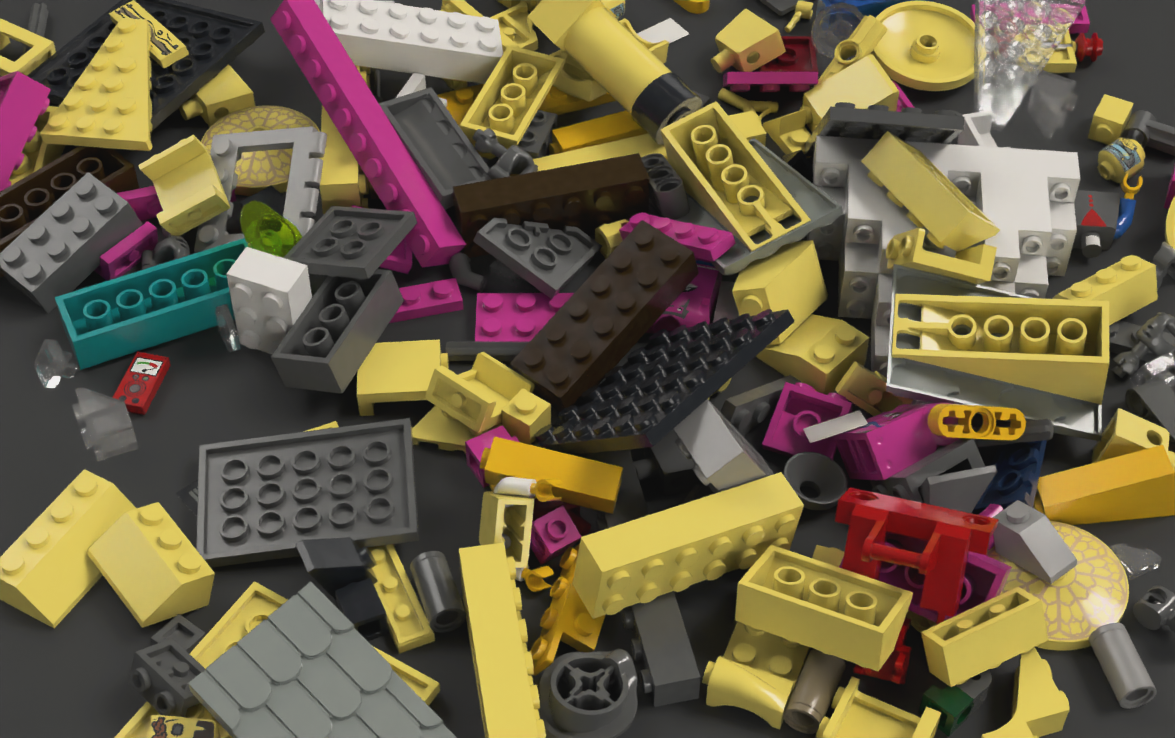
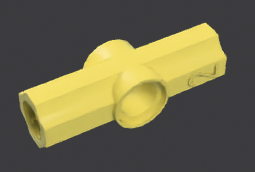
[814,15,887,87]

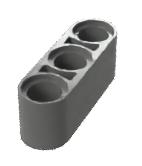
[641,153,690,220]
[1125,378,1175,452]

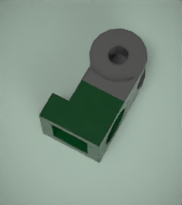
[918,669,992,737]

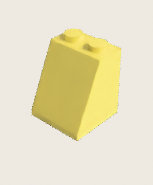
[800,54,899,133]
[732,240,828,345]

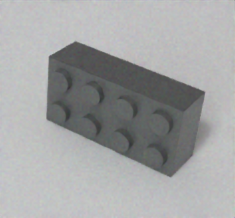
[0,172,143,314]
[271,269,404,393]

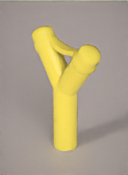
[718,88,779,125]

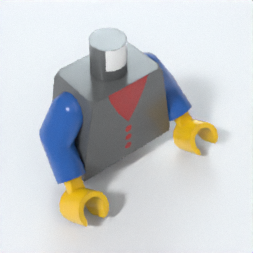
[1072,174,1143,258]

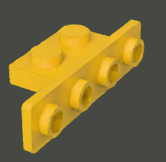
[530,543,606,676]

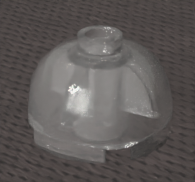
[810,2,864,61]

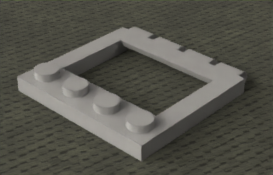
[194,126,327,253]

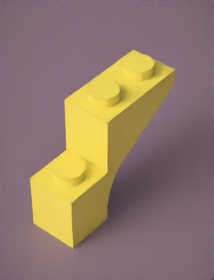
[981,647,1070,738]

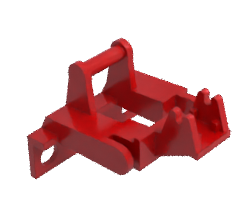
[835,487,999,684]

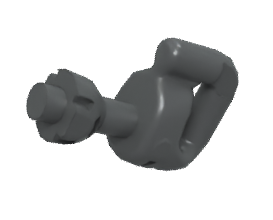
[472,128,538,179]
[141,226,190,270]
[1111,312,1175,379]

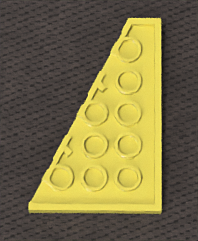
[40,18,153,151]

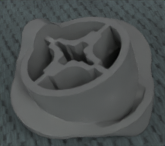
[539,649,638,738]

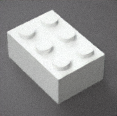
[226,247,312,354]

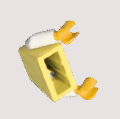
[479,477,562,592]

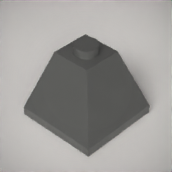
[918,465,997,513]

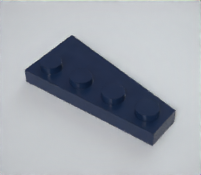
[971,440,1047,515]

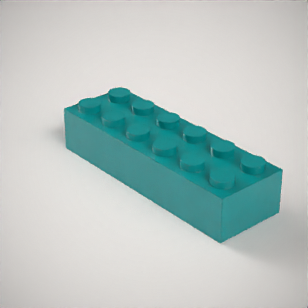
[55,237,253,370]

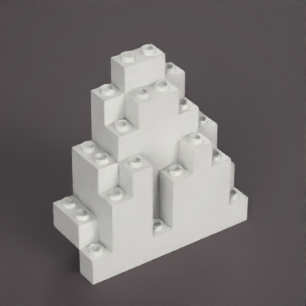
[807,136,1080,416]

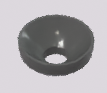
[783,452,847,510]

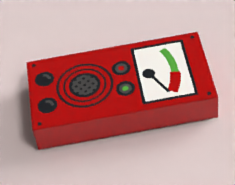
[111,351,171,415]

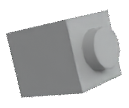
[992,500,1077,584]

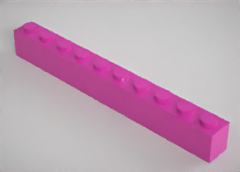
[270,0,466,267]

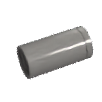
[1089,622,1157,709]

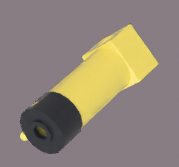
[527,0,702,145]

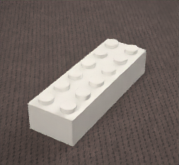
[319,0,503,84]

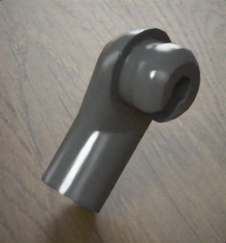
[449,253,487,292]

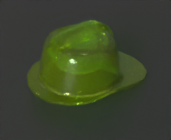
[240,201,302,258]

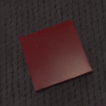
[758,36,819,74]

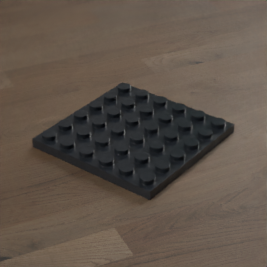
[27,0,265,130]
[530,309,795,455]

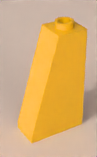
[1033,445,1175,525]

